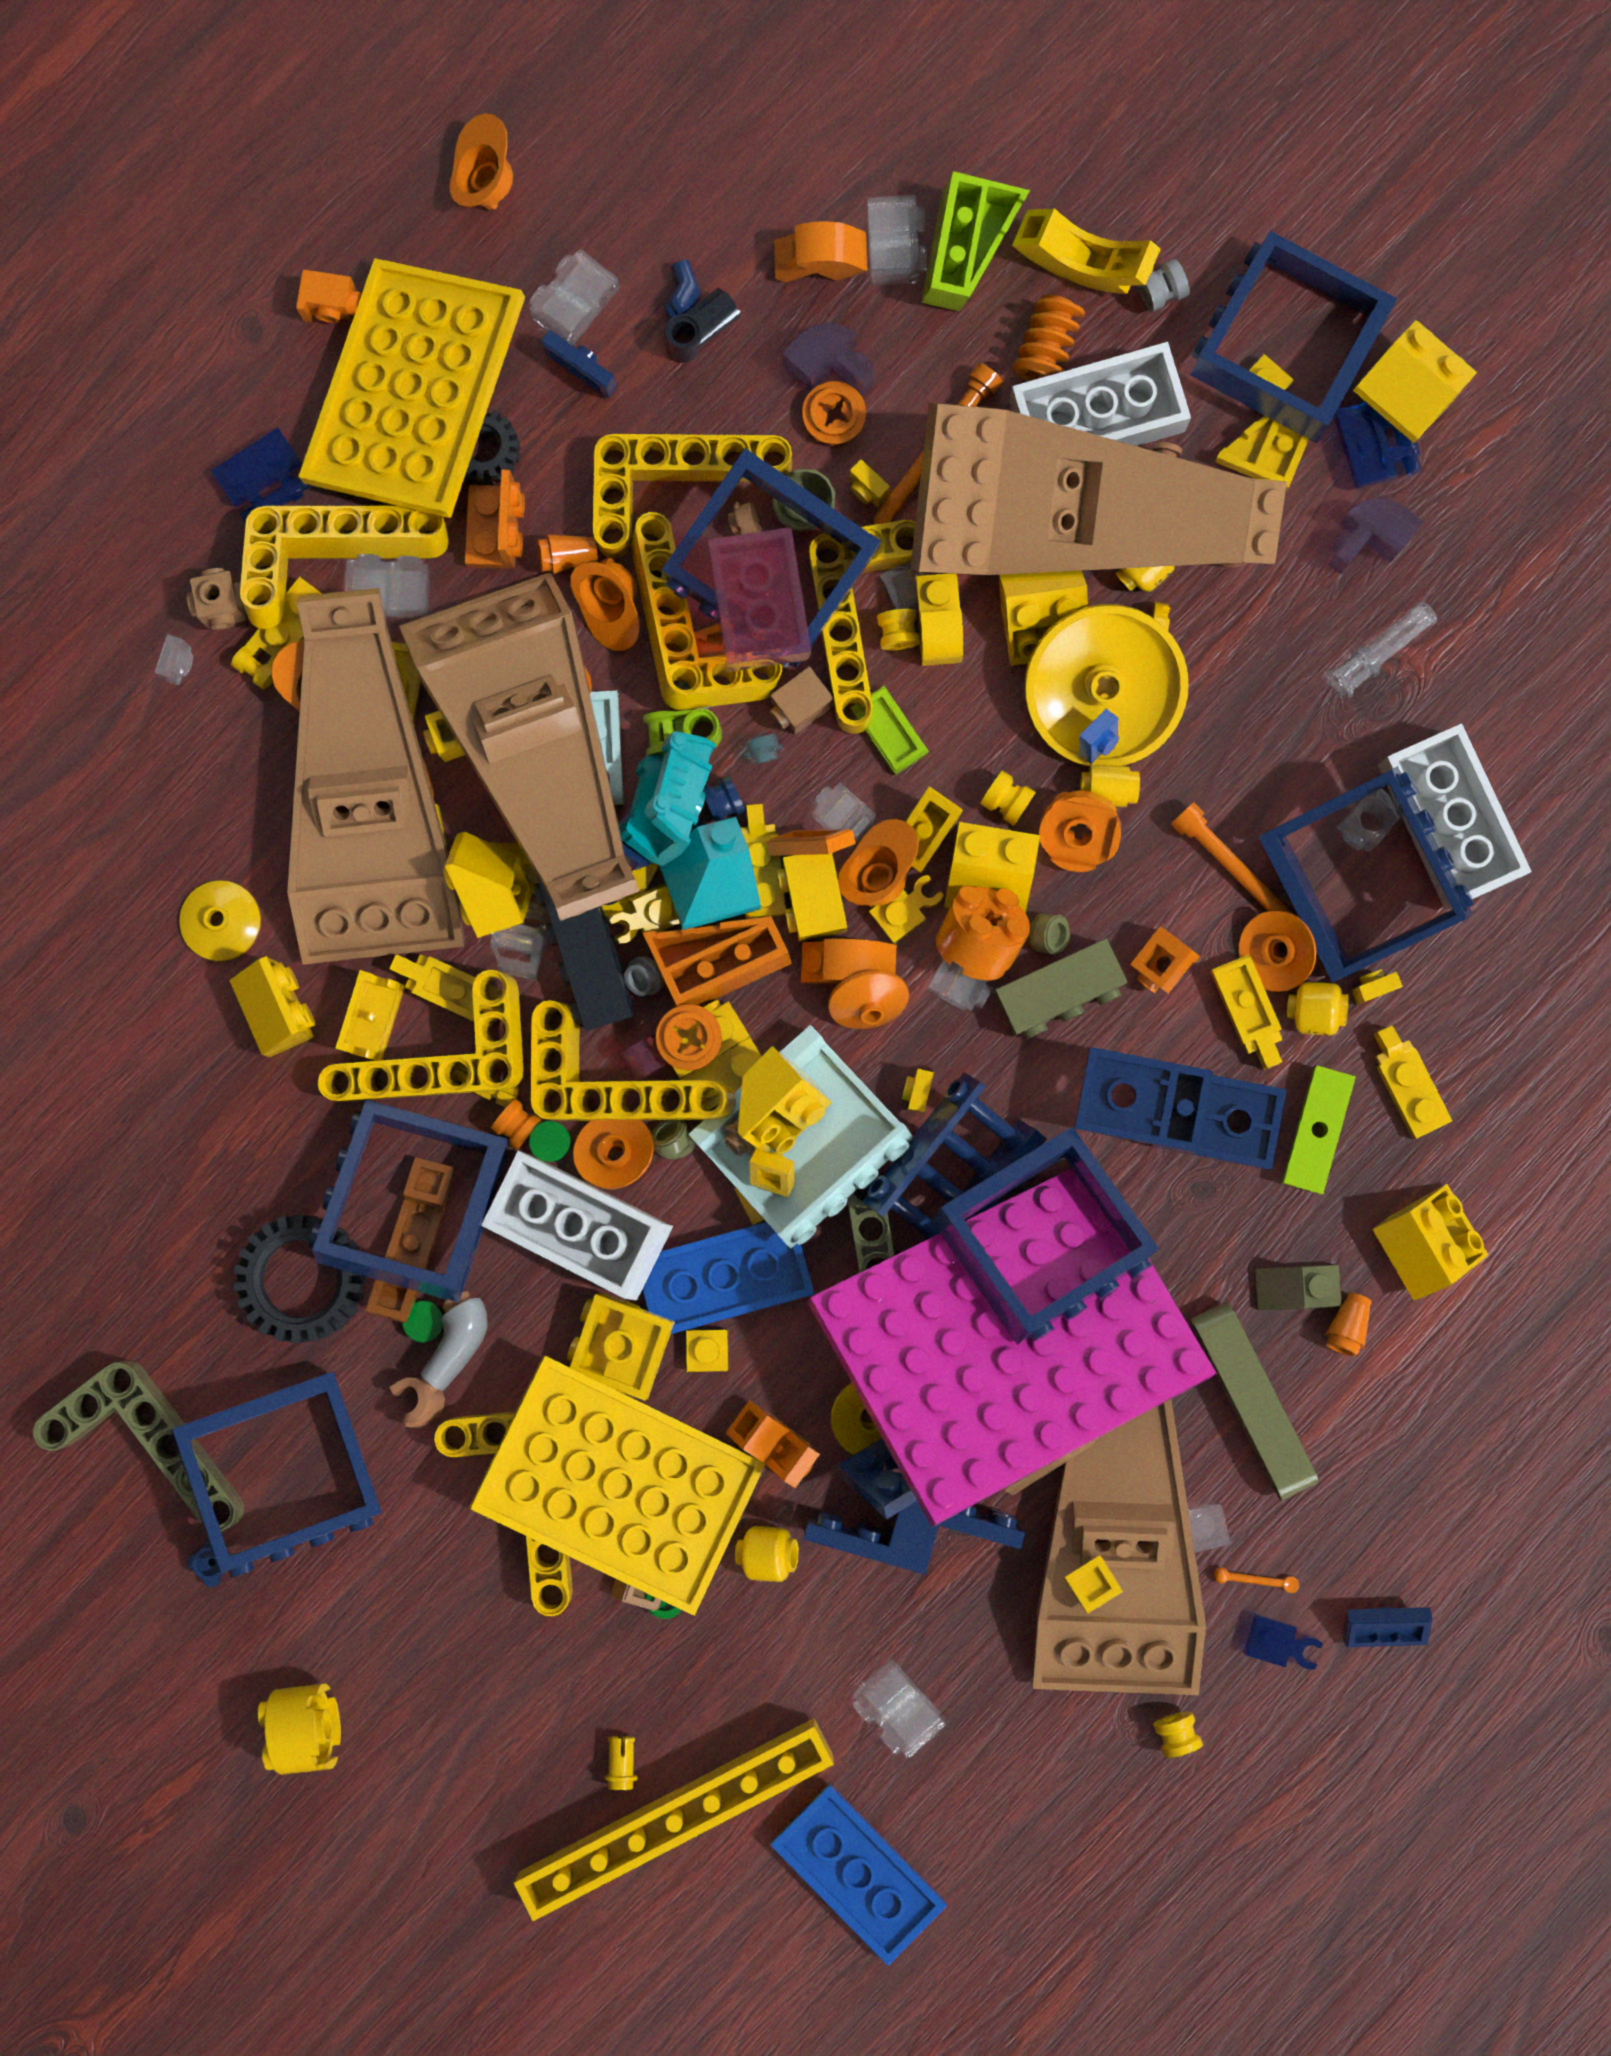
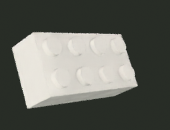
[1009,342,1191,446]
[1378,724,1532,911]
[481,1151,673,1301]

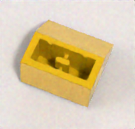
[999,570,1088,666]
[443,832,533,938]
[229,956,315,1057]
[738,1046,833,1155]
[1372,1184,1488,1301]

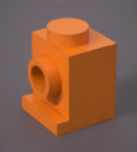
[296,269,361,323]
[1130,926,1200,994]

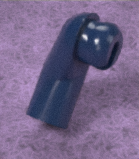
[664,260,701,318]

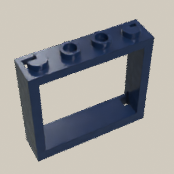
[1190,231,1397,444]
[662,448,881,669]
[1258,766,1474,983]
[309,1099,509,1303]
[931,1126,1159,1345]
[170,1372,382,1578]

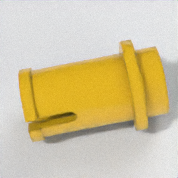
[604,1736,637,1790]

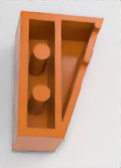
[643,916,792,1006]

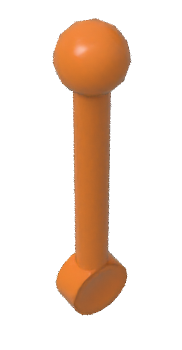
[1213,1567,1299,1593]

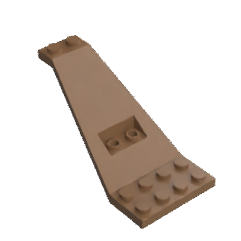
[911,402,1287,575]
[399,572,639,921]
[287,588,465,964]
[1032,1399,1206,1695]

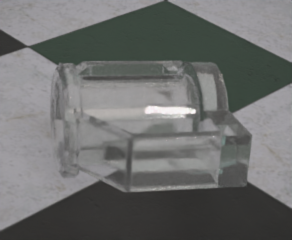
[490,903,551,980]

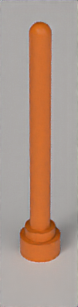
[873,363,1003,525]
[1171,801,1317,953]

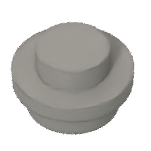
[624,956,664,996]

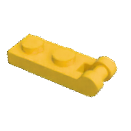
[231,577,322,690]

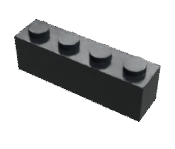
[533,874,636,1031]

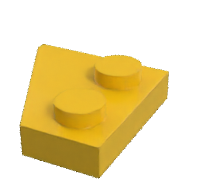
[1215,416,1309,491]

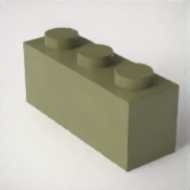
[993,938,1128,1040]

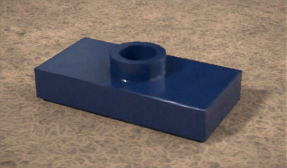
[541,330,617,399]
[1343,1607,1433,1647]

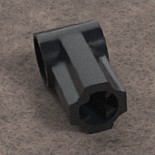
[665,287,741,363]

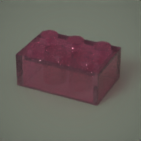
[707,527,811,672]

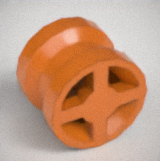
[490,1099,541,1150]

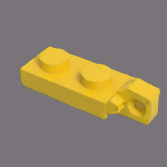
[741,804,786,919]
[389,954,503,1021]
[1210,955,1282,1070]
[1373,1025,1453,1139]

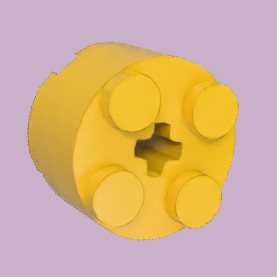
[258,1683,341,1775]

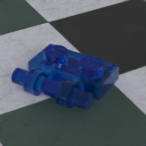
[1334,402,1422,490]
[211,427,313,523]

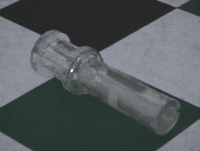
[1325,601,1437,700]

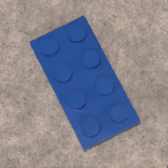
[643,1222,814,1334]
[770,1782,947,1966]

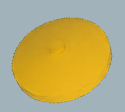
[1024,604,1189,766]

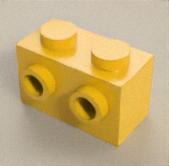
[776,853,847,942]

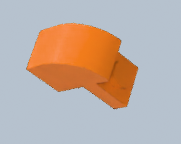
[774,221,867,283]
[801,939,897,984]
[726,1400,820,1488]

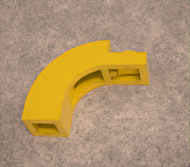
[1012,208,1160,294]

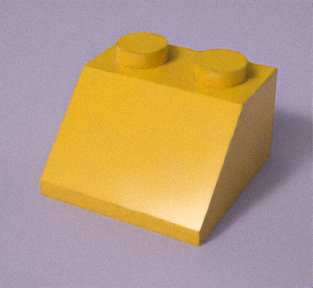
[1353,320,1477,443]
[944,822,1040,913]

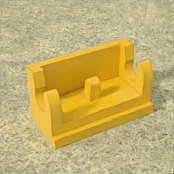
[336,970,405,1061]

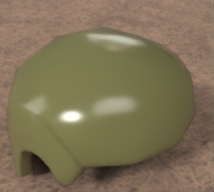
[772,469,835,532]

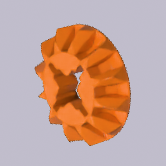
[802,381,866,446]
[656,1004,722,1071]

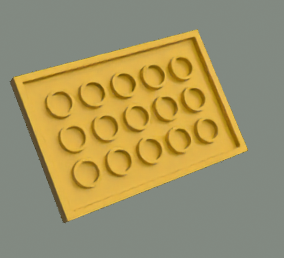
[299,258,525,518]
[469,1355,766,1616]

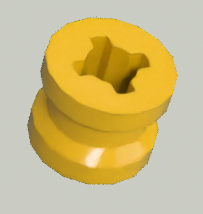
[877,609,920,650]
[1153,1711,1203,1758]

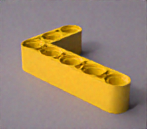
[593,434,792,559]
[240,506,449,629]
[631,512,782,710]
[810,520,916,734]
[318,970,524,1101]
[531,1000,736,1121]
[434,1411,573,1617]

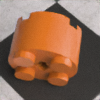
[936,886,1030,981]

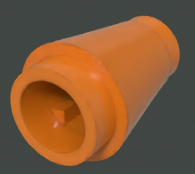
[537,534,597,575]
[1325,1292,1372,1357]

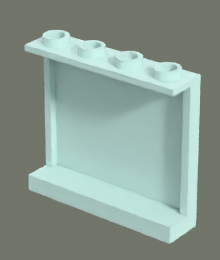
[688,1025,913,1248]

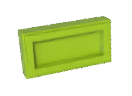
[850,686,929,775]

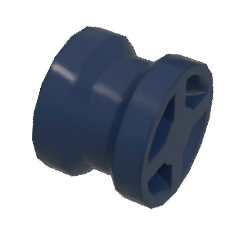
[703,775,746,822]

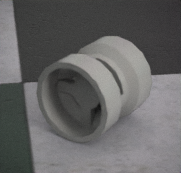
[1137,258,1190,312]

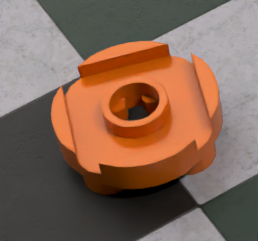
[1039,791,1121,872]

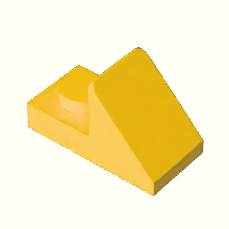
[906,786,963,872]

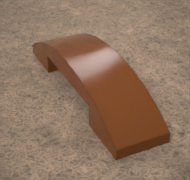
[366,1157,455,1323]

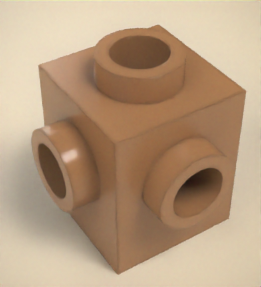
[187,568,247,630]

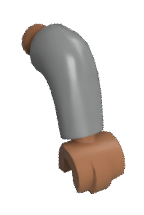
[389,1286,488,1428]

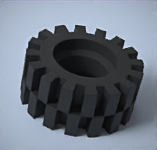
[464,409,521,486]

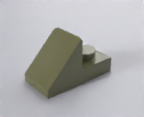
[1254,1265,1341,1310]

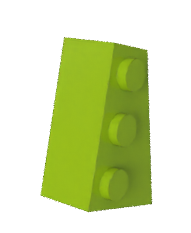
[921,171,1030,312]

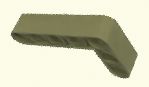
[33,1361,244,1532]

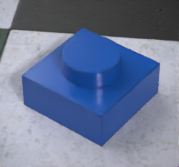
[1079,709,1119,764]

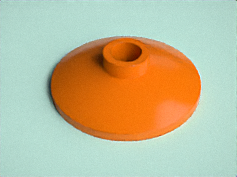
[1239,910,1316,992]
[828,970,909,1029]
[573,1120,654,1190]

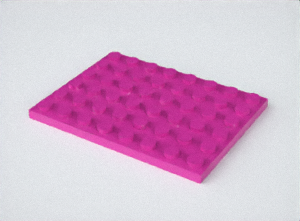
[807,1168,1216,1527]

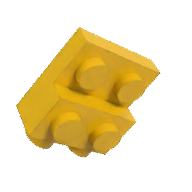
[672,1000,762,1110]
[567,1292,675,1401]

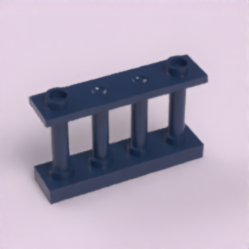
[862,1073,1047,1242]

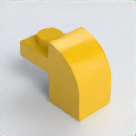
[916,573,963,666]

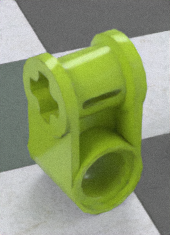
[643,708,722,756]

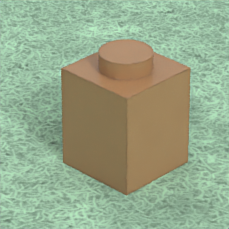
[769,666,834,735]

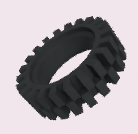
[233,1215,367,1343]

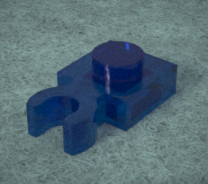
[1243,1613,1323,1670]

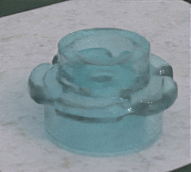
[744,734,783,764]

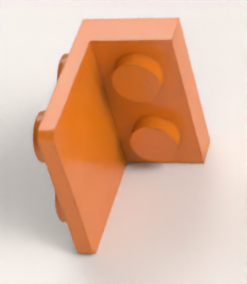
[465,469,525,569]

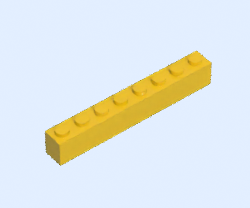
[514,1718,834,1921]

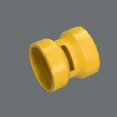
[980,770,1036,826]

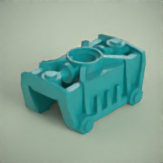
[620,731,715,866]

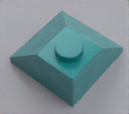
[658,817,761,930]

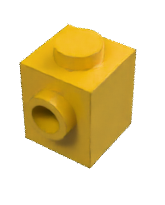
[423,711,465,762]

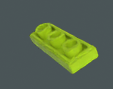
[1281,1065,1356,1195]

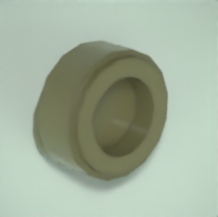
[1029,913,1070,955]
[651,1120,696,1160]

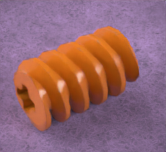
[1012,294,1085,382]

